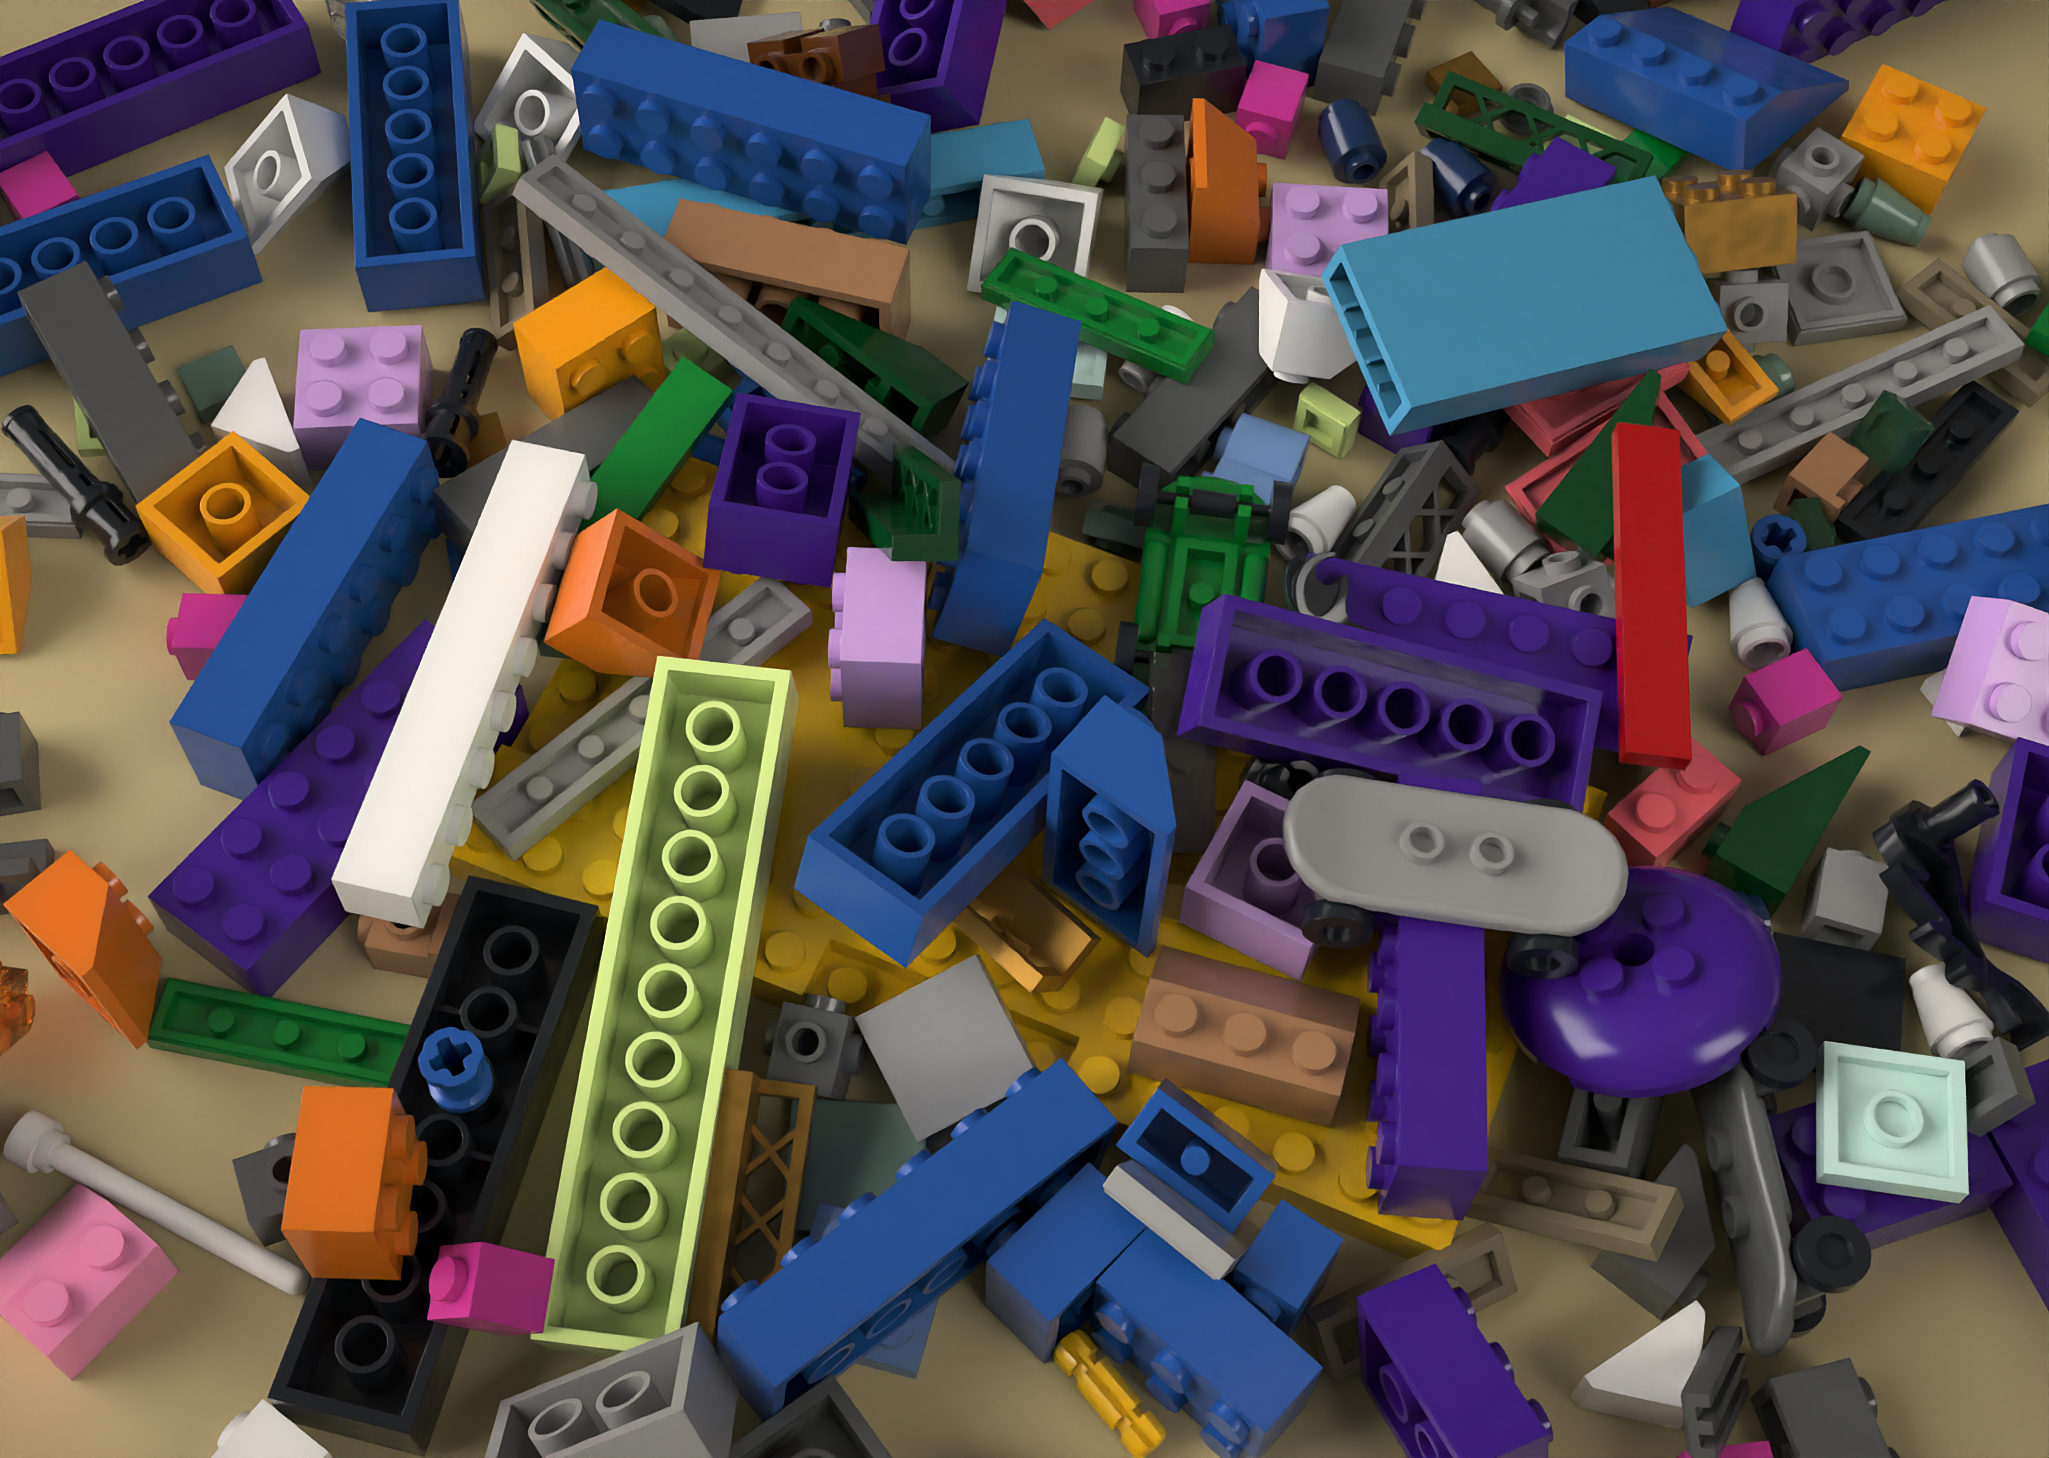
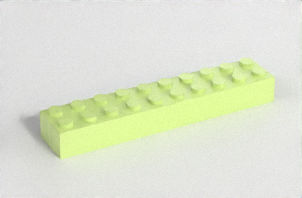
[530,656,799,1358]

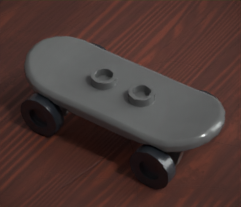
[1689,1016,1871,1357]

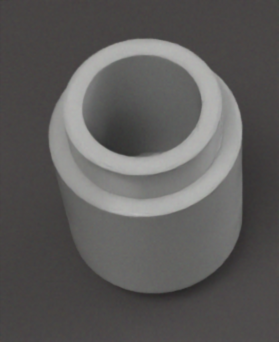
[1961,233,2042,318]
[1056,405,1109,498]
[1462,499,1552,584]

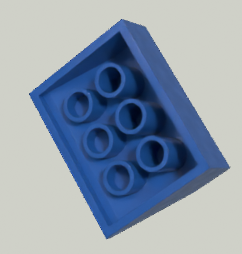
[1564,7,1849,170]

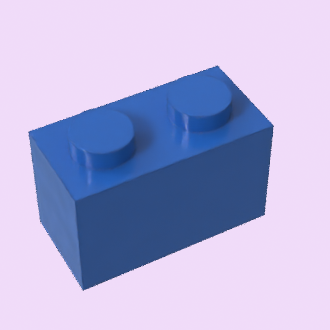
[1116,1078,1279,1234]
[1230,1199,1344,1338]

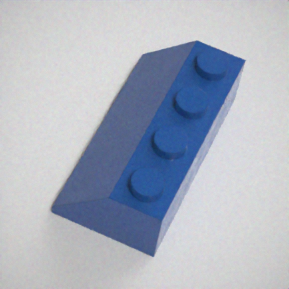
[1041,695,1177,958]

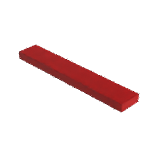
[1612,422,1692,771]

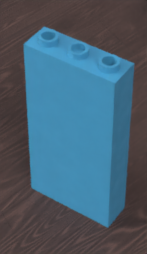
[1321,175,1728,436]

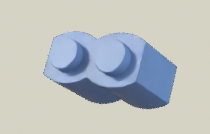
[1201,412,1311,505]

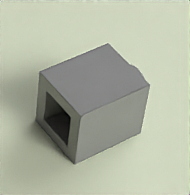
[1798,847,1889,951]

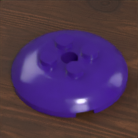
[1499,865,1782,1098]

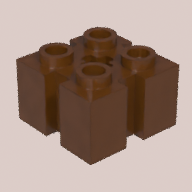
[747,24,891,104]

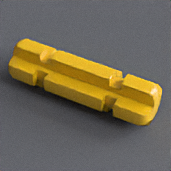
[1053,1329,1167,1458]

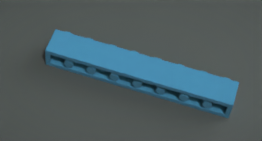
[591,118,1045,273]

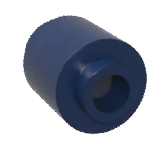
[1317,99,1387,184]
[1420,138,1496,219]

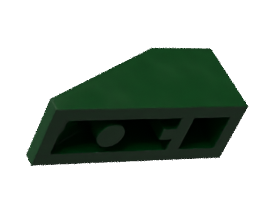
[781,296,970,440]
[1535,369,1661,563]
[1700,745,1871,920]

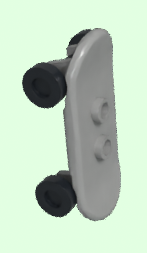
[1282,768,1629,979]

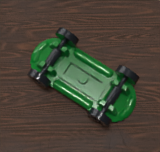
[1114,463,1293,746]

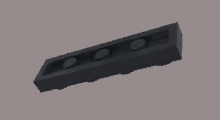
[1830,380,2019,544]

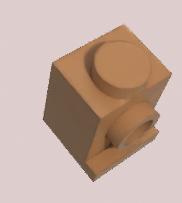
[1772,431,1870,542]
[357,892,460,979]

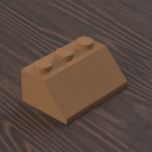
[1127,945,1361,1127]

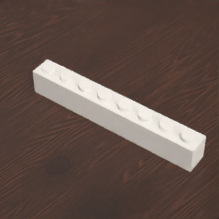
[331,440,598,928]

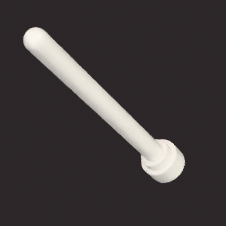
[3,1110,310,1295]

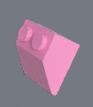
[0,1182,179,1381]

